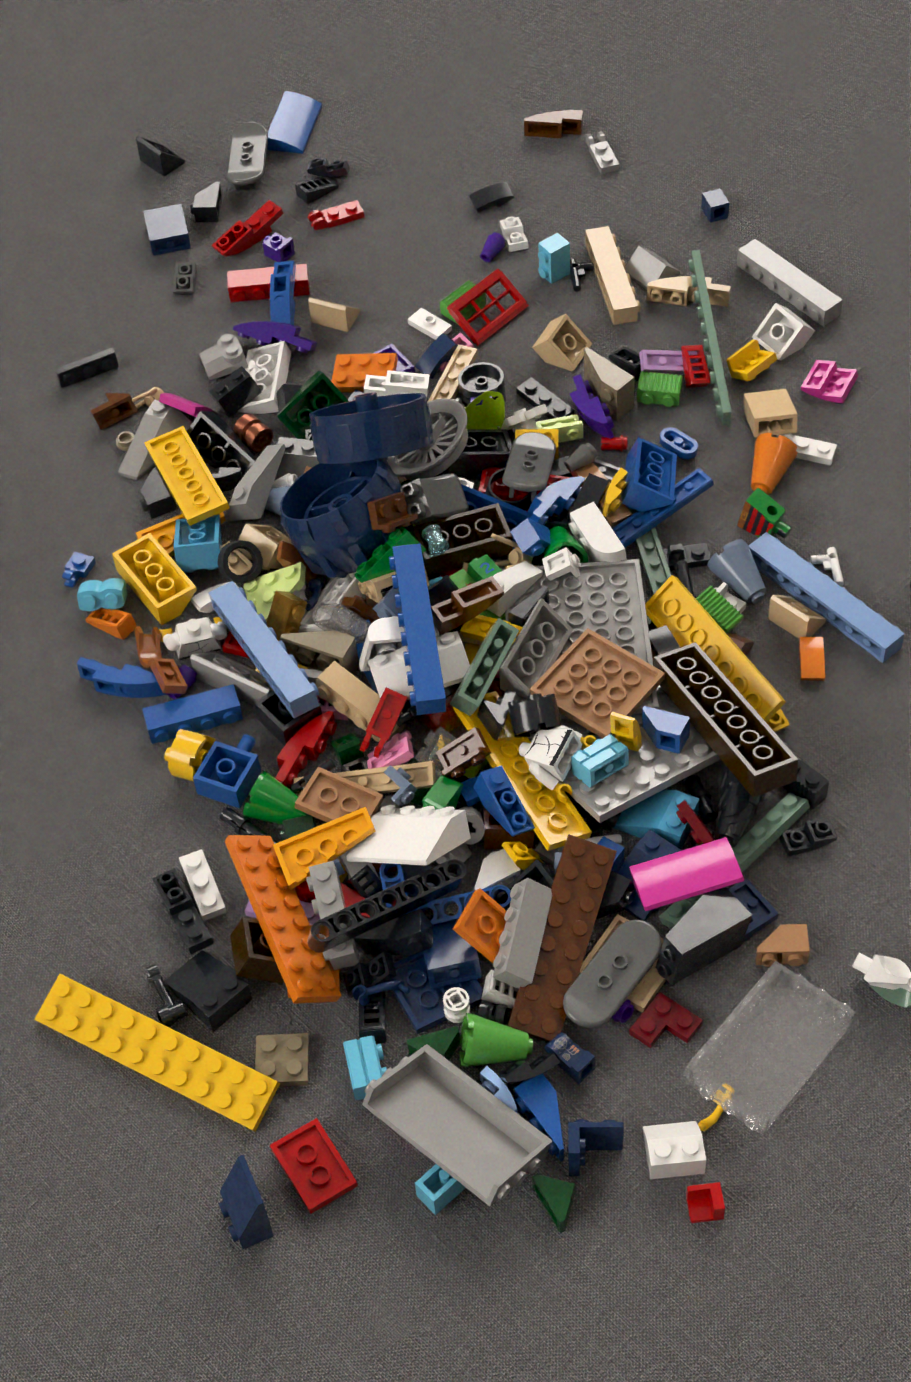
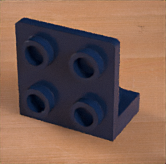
[568,1119,624,1176]

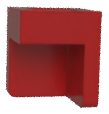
[686,1182,725,1223]

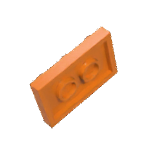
[331,353,398,392]
[453,888,506,964]

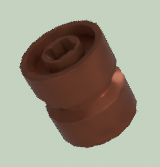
[234,413,274,452]

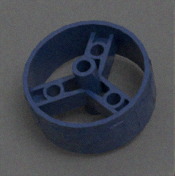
[309,392,434,464]

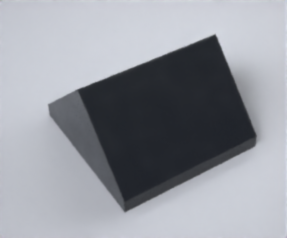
[136,136,186,176]

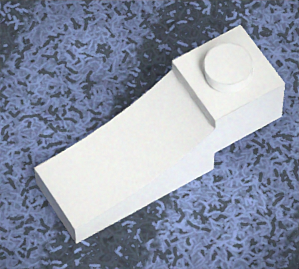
[364,370,429,396]

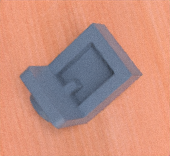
[384,765,417,807]

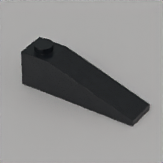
[187,411,257,477]

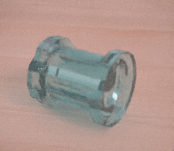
[422,525,449,555]

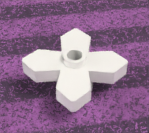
[498,404,548,431]

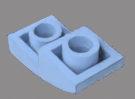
[480,1066,517,1113]

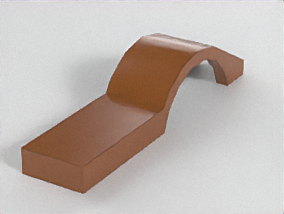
[135,626,187,694]

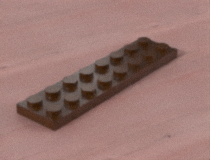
[507,834,617,1042]

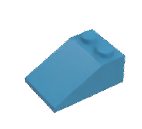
[174,515,222,573]
[613,789,699,850]

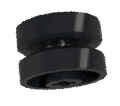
[458,362,506,408]

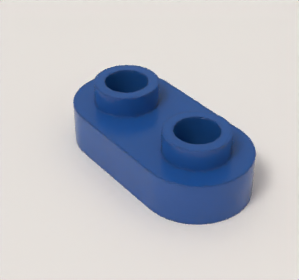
[660,427,698,459]

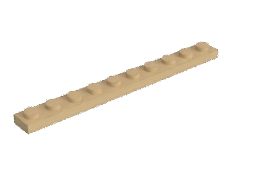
[397,344,478,484]

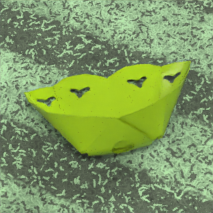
[465,391,505,430]

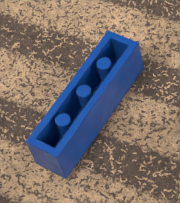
[142,684,243,744]

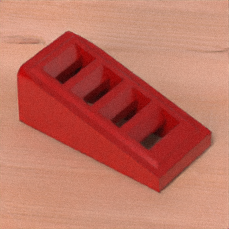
[681,345,711,388]

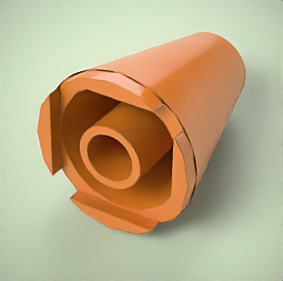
[751,433,798,495]

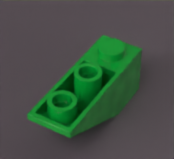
[354,527,426,583]

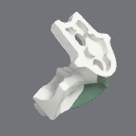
[852,953,911,1008]

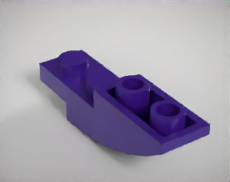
[232,321,317,353]
[569,374,615,439]

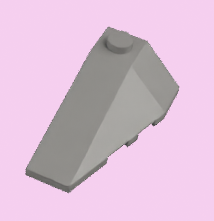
[118,400,192,480]
[225,444,286,522]

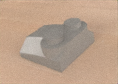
[199,334,248,381]

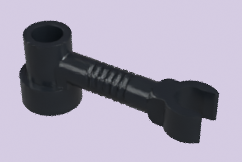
[146,964,187,1027]

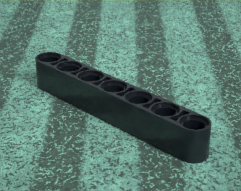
[307,859,466,953]

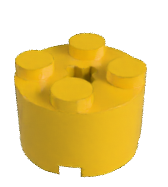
[164,729,216,782]

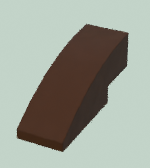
[524,110,583,139]
[431,576,504,635]

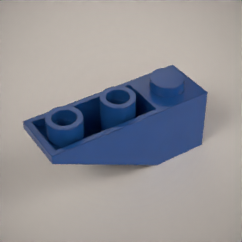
[473,765,535,837]
[514,1073,564,1162]

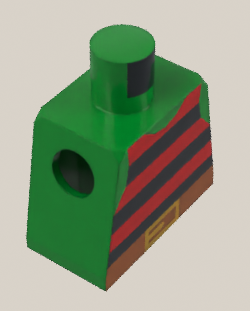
[737,488,792,539]

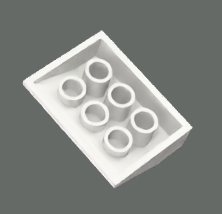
[346,805,471,865]

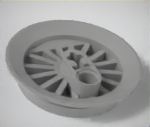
[387,399,468,480]

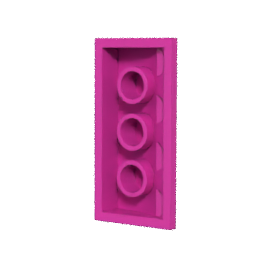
[629,837,744,911]

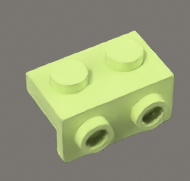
[536,414,583,443]

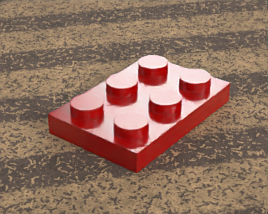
[270,1118,358,1214]

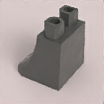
[400,474,469,525]

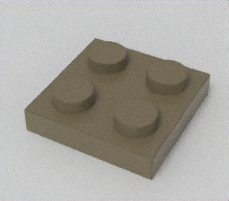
[255,1033,309,1087]

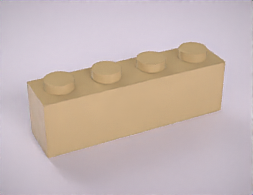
[315,661,406,743]

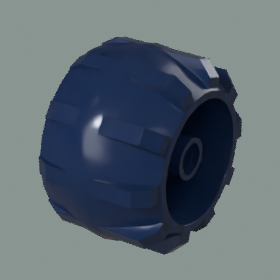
[280,458,413,578]

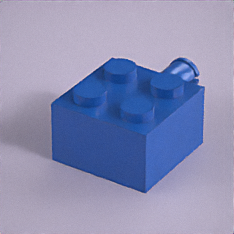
[193,734,261,809]

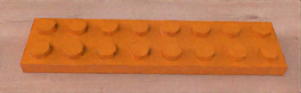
[224,835,342,1004]

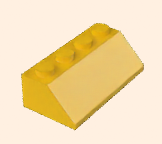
[112,533,197,625]

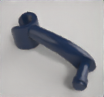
[305,578,325,611]
[352,980,410,1006]

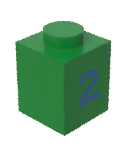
[467,554,502,582]

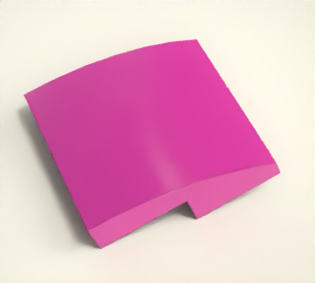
[801,360,858,404]
[159,393,214,417]

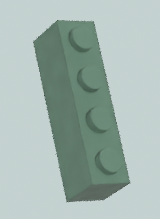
[450,618,519,716]

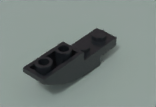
[152,868,214,955]

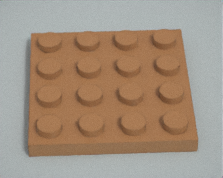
[530,628,665,739]

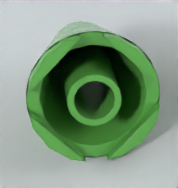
[459,1013,533,1067]

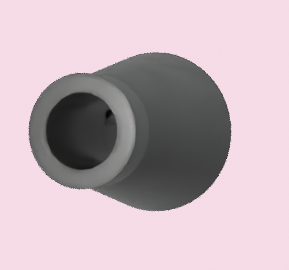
[564,443,598,473]

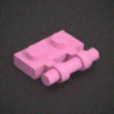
[367,730,414,769]

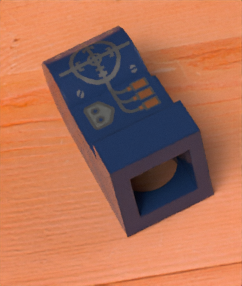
[545,1032,595,1084]

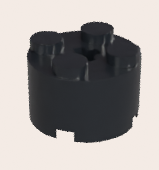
[508,693,561,738]

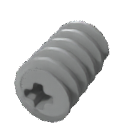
[458,807,485,845]

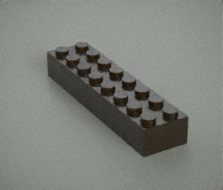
[654,642,798,798]

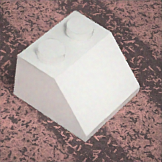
[752,303,815,361]
[642,1121,706,1179]

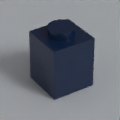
[701,188,729,223]

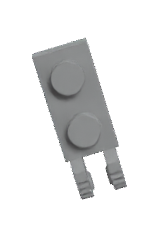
[586,131,619,174]

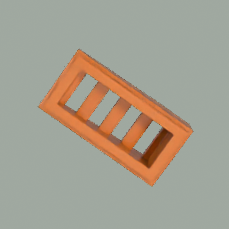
[85,607,137,640]

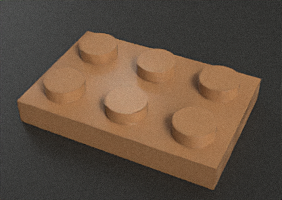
[295,767,383,822]

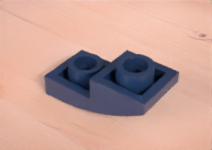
[415,333,458,379]

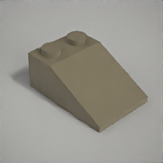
[584,347,634,421]
[280,630,359,675]

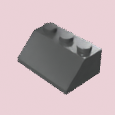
[274,437,319,481]

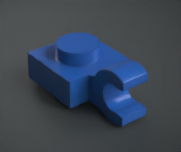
[62,552,96,588]

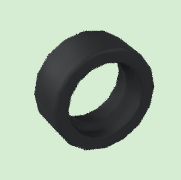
[218,540,263,583]

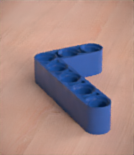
[380,863,511,925]

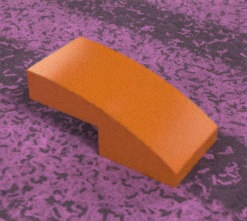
[799,637,825,681]

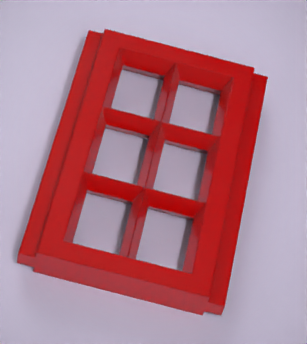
[447,268,529,346]

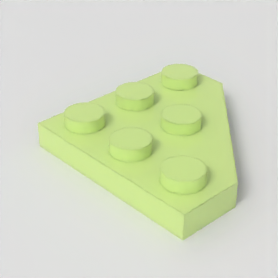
[243,562,306,622]

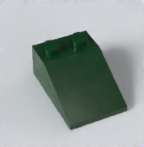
[276,370,349,440]

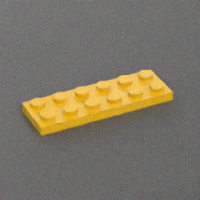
[144,426,230,526]

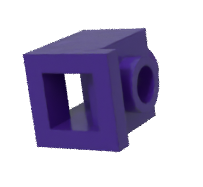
[263,232,295,262]

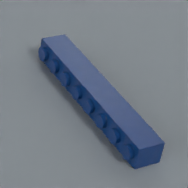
[389,544,446,715]

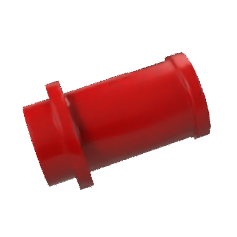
[601,435,628,452]

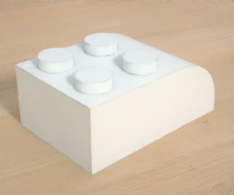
[569,502,627,563]
[359,616,437,671]

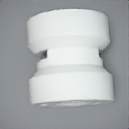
[443,987,470,1023]

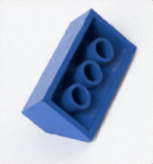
[622,437,677,512]

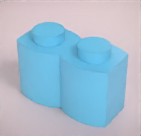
[77,578,128,611]

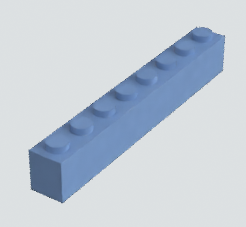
[748,532,904,663]
[208,581,319,718]

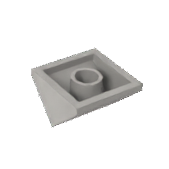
[625,246,680,290]

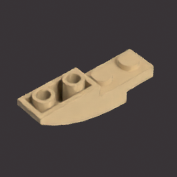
[647,276,731,307]

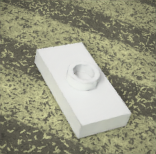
[408,308,452,340]

